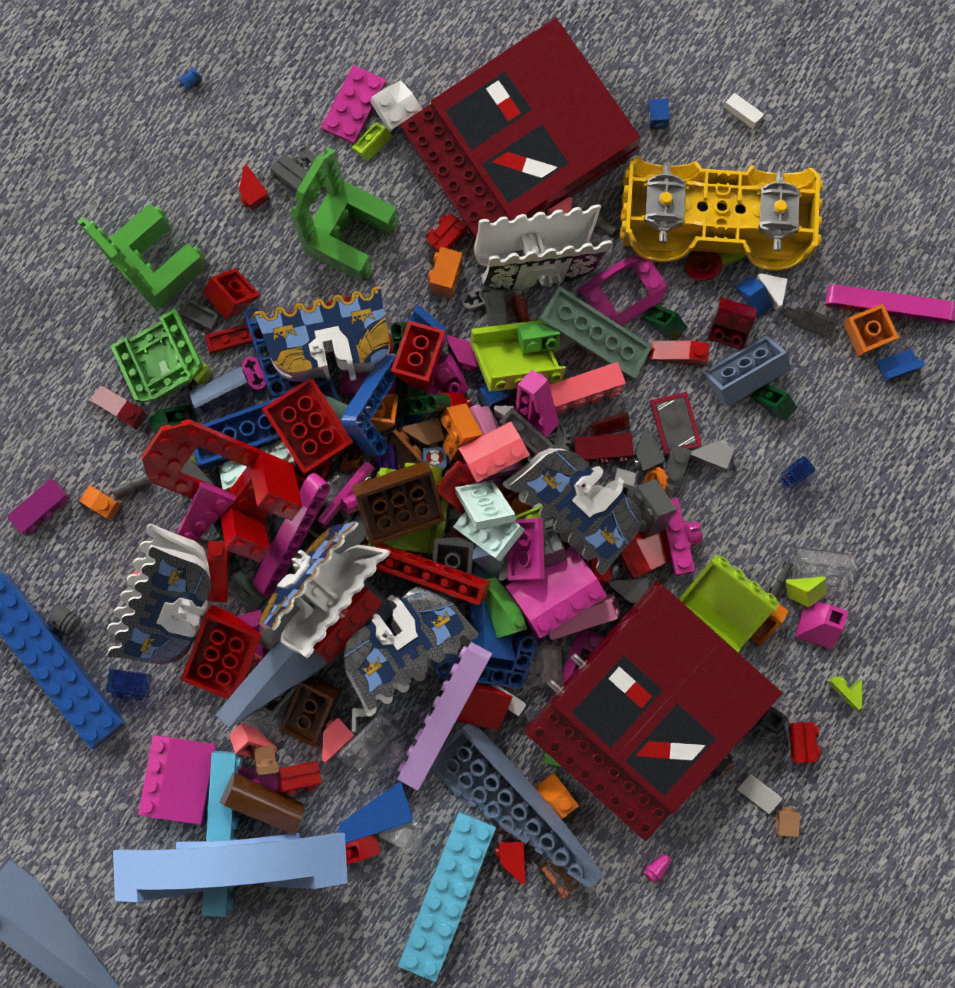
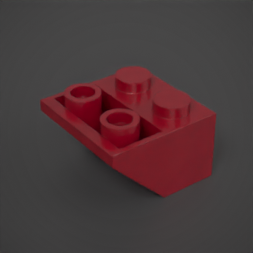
[707,297,757,350]

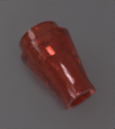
[509,294,530,323]

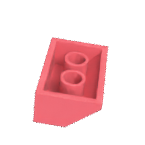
[459,422,530,483]

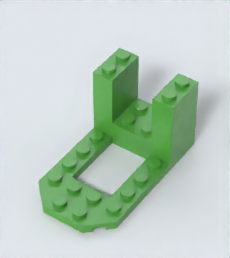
[290,148,400,283]
[78,203,207,311]

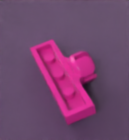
[664,498,703,576]

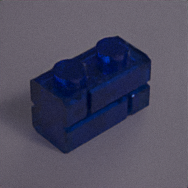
[780,456,816,489]
[106,669,152,701]

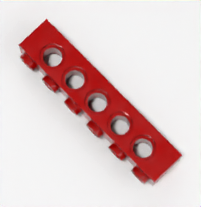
[375,543,491,605]

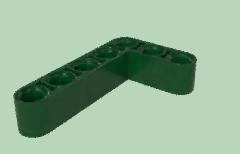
[391,322,451,416]

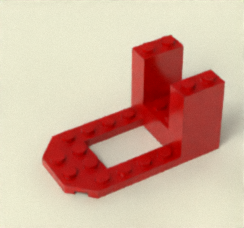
[141,419,302,563]

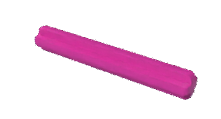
[318,462,374,526]

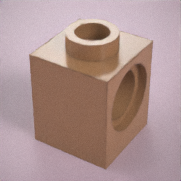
[775,807,800,837]

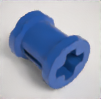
[178,67,202,92]

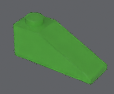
[485,577,527,638]

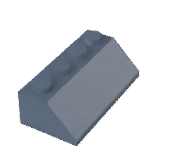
[703,335,791,407]

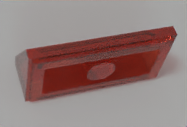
[590,412,630,436]

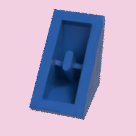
[735,276,773,317]

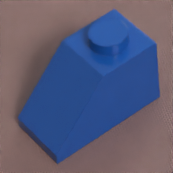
[477,383,509,412]

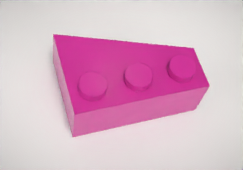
[515,370,559,437]

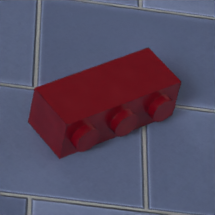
[573,433,634,465]

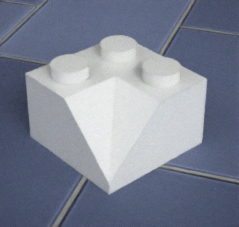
[370,80,422,132]

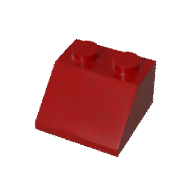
[202,268,260,319]

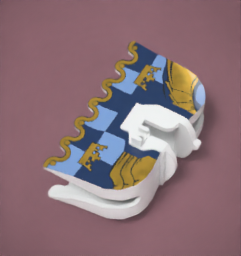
[254,286,390,382]
[259,522,390,658]

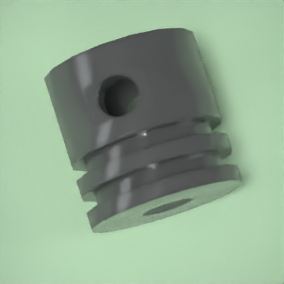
[47,605,81,636]

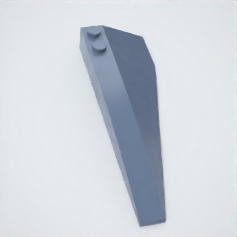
[216,579,393,729]
[431,723,603,889]
[0,859,119,988]

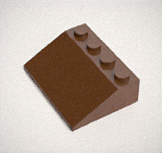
[351,461,446,546]

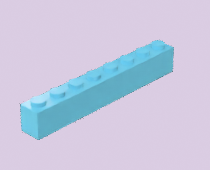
[202,751,242,917]

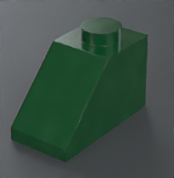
[642,304,688,341]
[751,384,798,422]
[149,405,197,435]

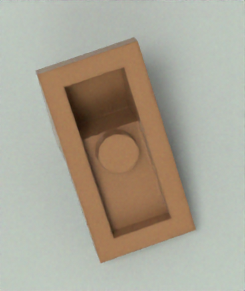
[254,745,279,775]

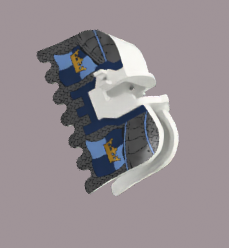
[503,448,641,575]
[107,523,211,664]
[344,585,478,717]

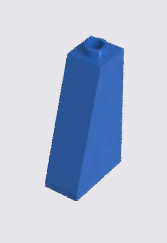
[470,600,515,665]
[337,782,414,843]

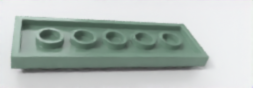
[539,286,652,379]

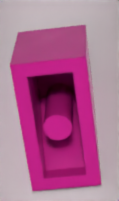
[446,335,479,372]

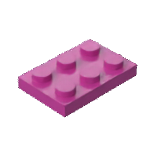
[507,518,545,581]

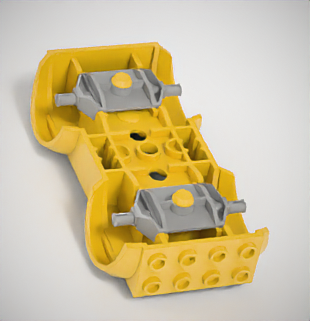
[620,156,823,270]

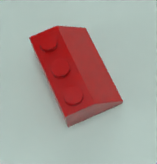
[391,321,445,391]

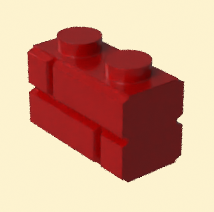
[426,213,468,253]
[788,722,821,763]
[276,761,322,796]

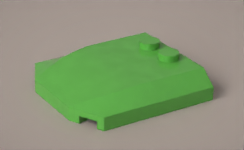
[111,308,203,402]

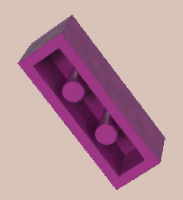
[7,478,71,536]

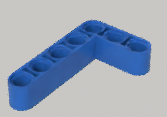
[245,307,323,398]
[341,353,397,456]
[430,629,537,688]

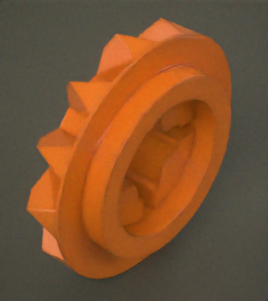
[644,467,669,492]

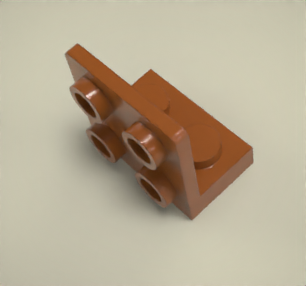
[387,429,423,469]

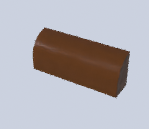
[219,772,304,835]

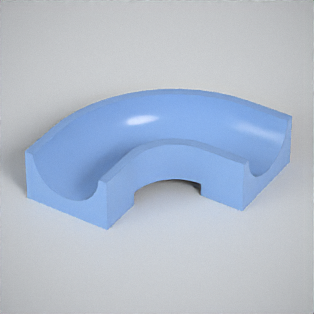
[113,833,348,902]

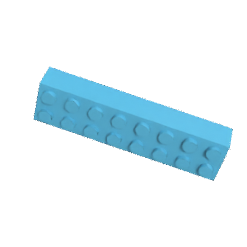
[398,811,496,982]

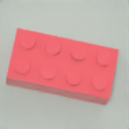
[549,362,626,416]

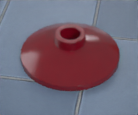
[685,251,723,281]

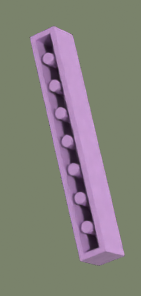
[397,642,492,791]

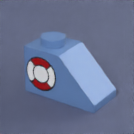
[423,448,451,474]

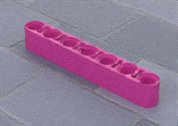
[825,285,955,324]
[252,473,330,598]

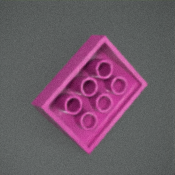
[506,546,607,638]
[138,735,217,824]

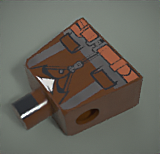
[540,860,580,900]

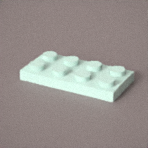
[218,440,297,491]
[455,480,516,529]
[453,511,525,561]

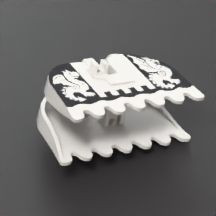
[474,205,612,290]

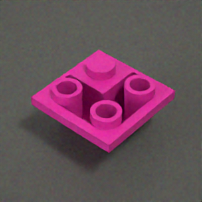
[424,352,469,395]
[794,602,849,650]

